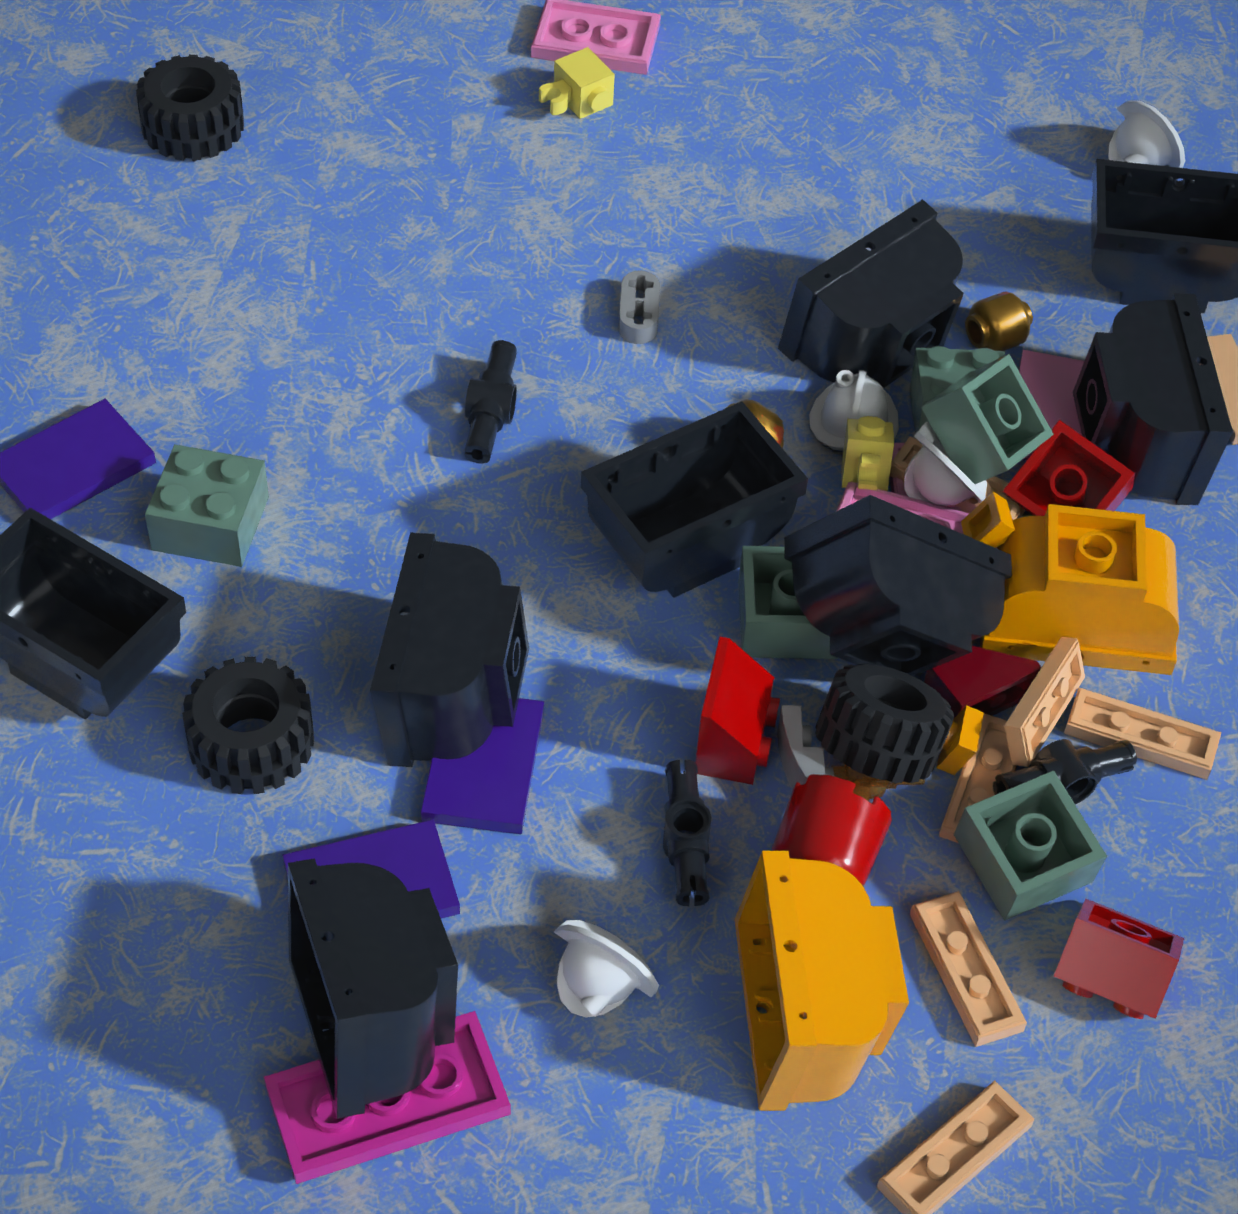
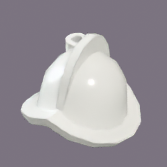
[1108,100,1185,168]
[809,370,899,451]
[904,422,987,506]
[554,920,659,1018]

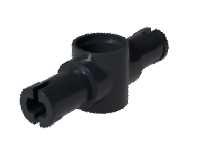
[464,340,517,464]
[993,739,1137,804]
[663,760,712,907]

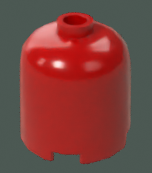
[772,774,892,886]

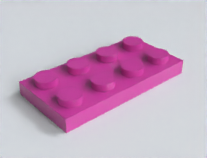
[264,1011,511,1184]

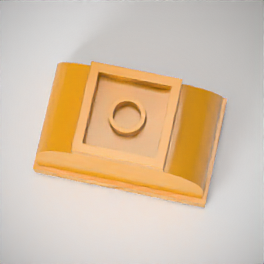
[980,504,1179,675]
[734,850,909,1111]

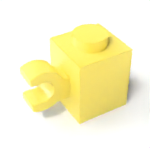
[539,47,615,119]
[841,416,894,491]

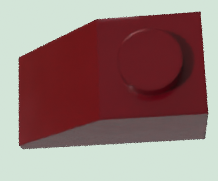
[924,646,1042,718]

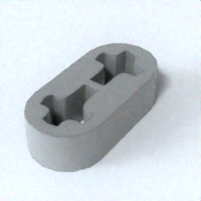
[619,270,660,344]

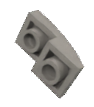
[777,705,834,790]

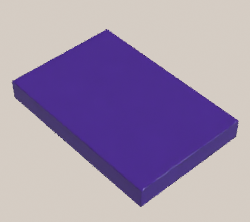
[0,398,156,519]
[421,698,544,834]
[282,819,460,919]

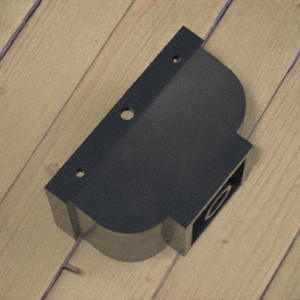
[1091,159,1238,314]
[778,199,964,388]
[1072,293,1233,505]
[581,401,808,598]
[784,495,1012,676]
[0,508,186,720]
[370,532,529,767]
[288,858,458,1119]

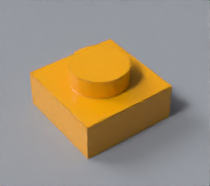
[961,492,1015,548]
[937,705,984,775]

